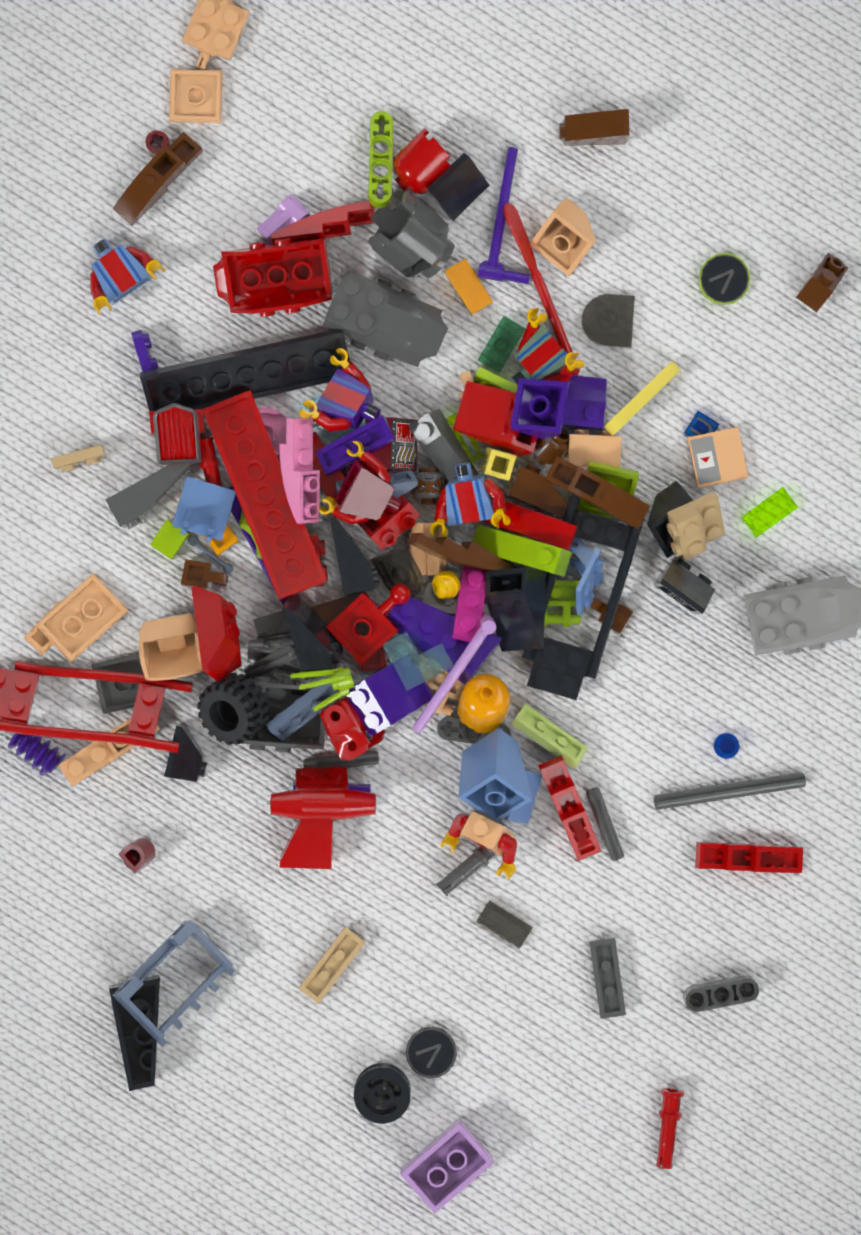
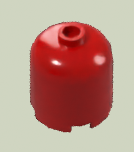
[393,128,455,195]

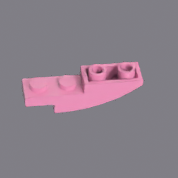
[279,417,320,524]

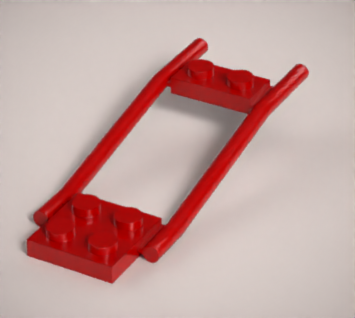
[0,661,193,753]

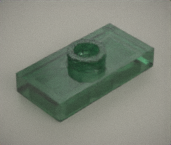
[477,316,526,374]

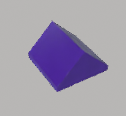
[510,378,570,439]

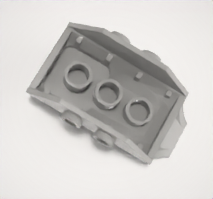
[744,576,861,656]

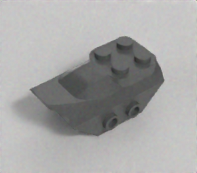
[323,269,448,367]
[230,676,327,753]

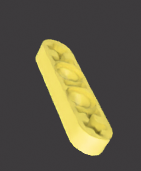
[604,360,682,436]

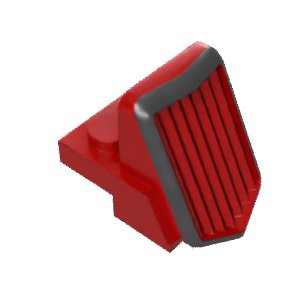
[149,403,207,465]

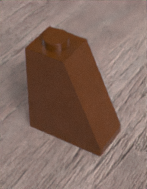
[559,109,630,146]

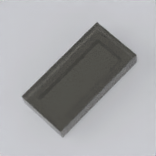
[476,900,533,949]

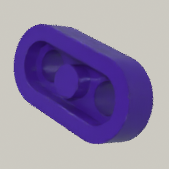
[131,329,159,372]

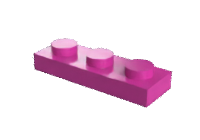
[452,566,486,642]

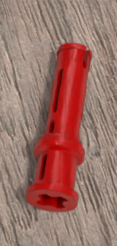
[656,1088,684,1169]

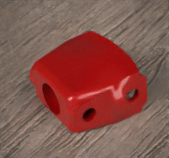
[320,696,386,761]

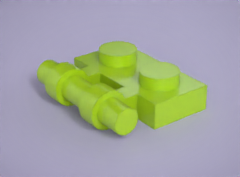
[544,580,581,627]

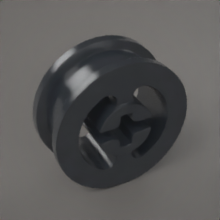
[354,1063,411,1124]

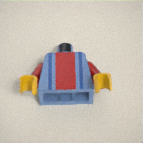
[90,239,165,315]
[430,462,510,538]

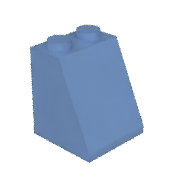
[458,728,533,823]

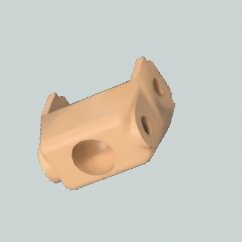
[139,613,203,681]

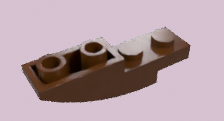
[113,132,203,226]
[545,456,650,529]

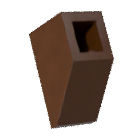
[796,253,849,313]

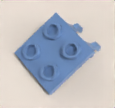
[172,476,236,543]
[569,538,604,616]

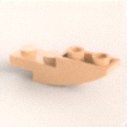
[58,718,160,787]

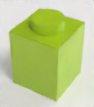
[150,519,191,560]

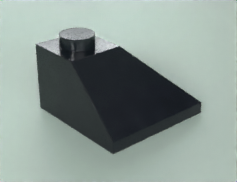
[647,481,693,558]
[164,724,208,782]

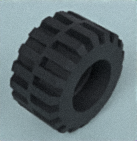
[197,673,270,745]

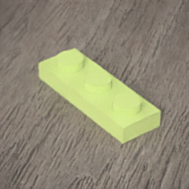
[511,703,588,769]

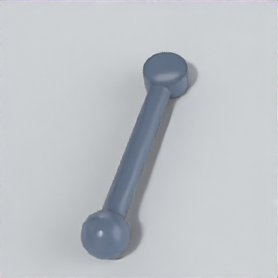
[188,536,233,573]

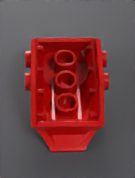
[213,238,332,317]

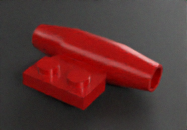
[270,767,376,820]

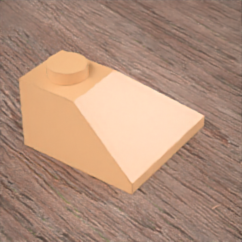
[530,197,596,276]

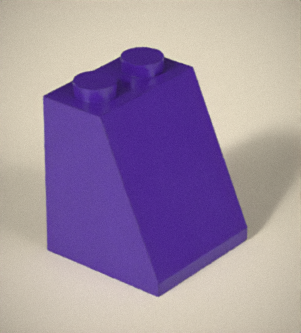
[347,654,434,737]

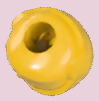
[432,571,460,599]

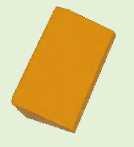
[444,259,493,316]

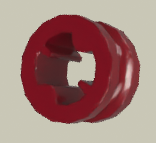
[145,130,170,155]

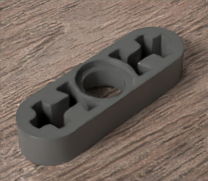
[437,717,511,744]

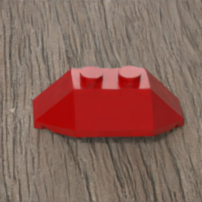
[191,586,242,681]

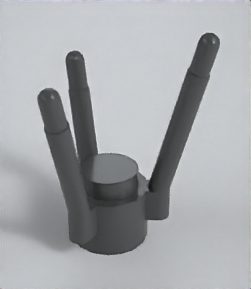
[247,632,301,673]

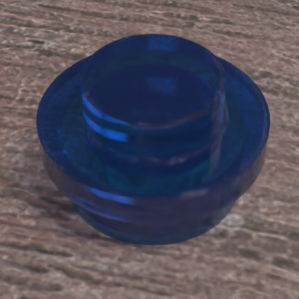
[713,733,739,759]

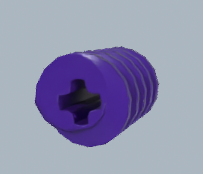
[8,733,67,776]

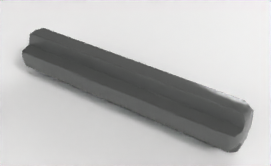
[243,645,297,680]
[303,751,379,768]
[586,787,624,861]

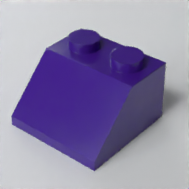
[563,375,607,430]

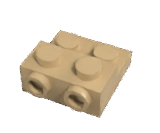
[667,491,725,561]

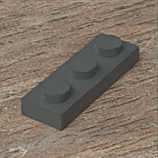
[589,937,626,1019]

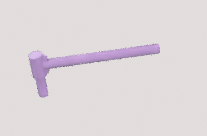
[412,613,496,734]

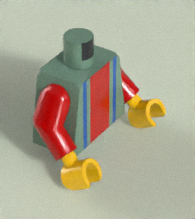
[512,308,585,385]

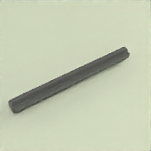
[653,772,806,810]

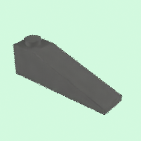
[408,409,479,482]
[105,464,193,529]

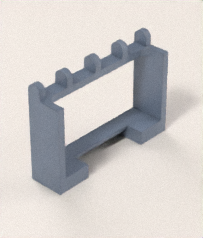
[113,920,235,1047]

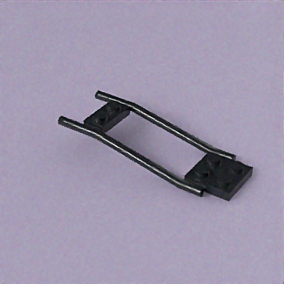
[522,494,645,700]

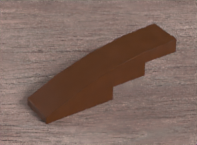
[407,533,514,571]

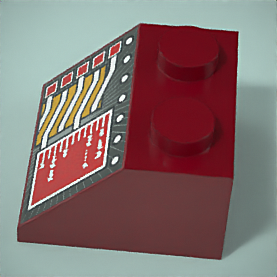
[366,417,417,472]

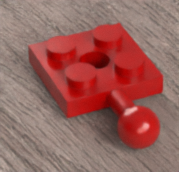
[326,584,411,665]

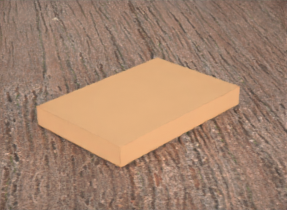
[36,573,128,663]

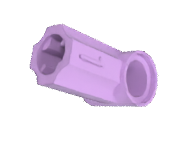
[257,194,310,245]

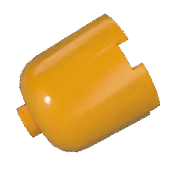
[457,674,510,733]

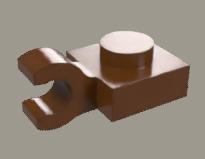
[181,559,229,590]
[590,597,633,633]

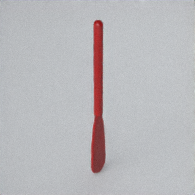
[504,203,580,375]

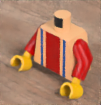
[440,811,517,881]

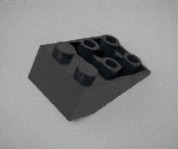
[485,567,546,652]

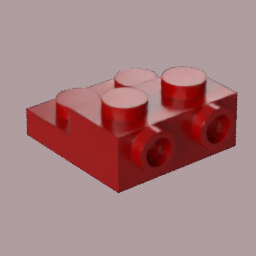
[357,496,421,551]

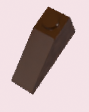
[508,464,568,520]

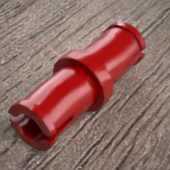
[199,437,223,487]

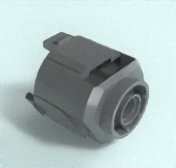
[368,191,455,278]

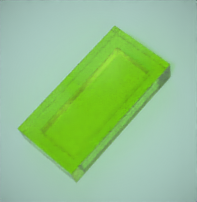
[741,487,798,538]

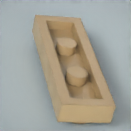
[298,926,366,1004]

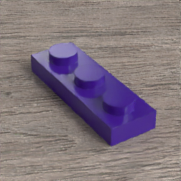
[316,416,396,476]

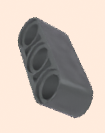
[683,975,759,1012]

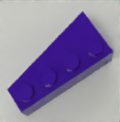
[388,596,502,685]

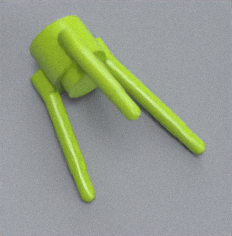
[290,667,355,711]

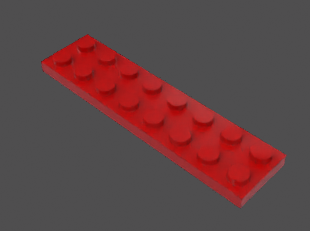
[202,390,328,601]

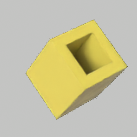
[479,447,516,481]

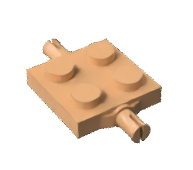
[182,0,250,70]

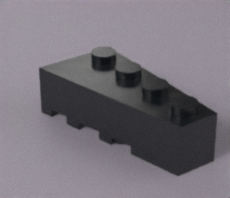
[109,975,160,1091]

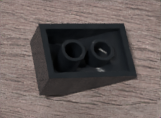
[330,517,380,595]
[653,558,715,614]
[282,594,343,680]

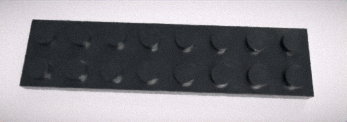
[140,329,350,412]

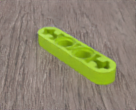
[368,111,393,209]

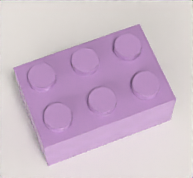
[401,1118,494,1214]

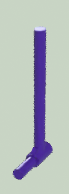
[477,147,530,284]

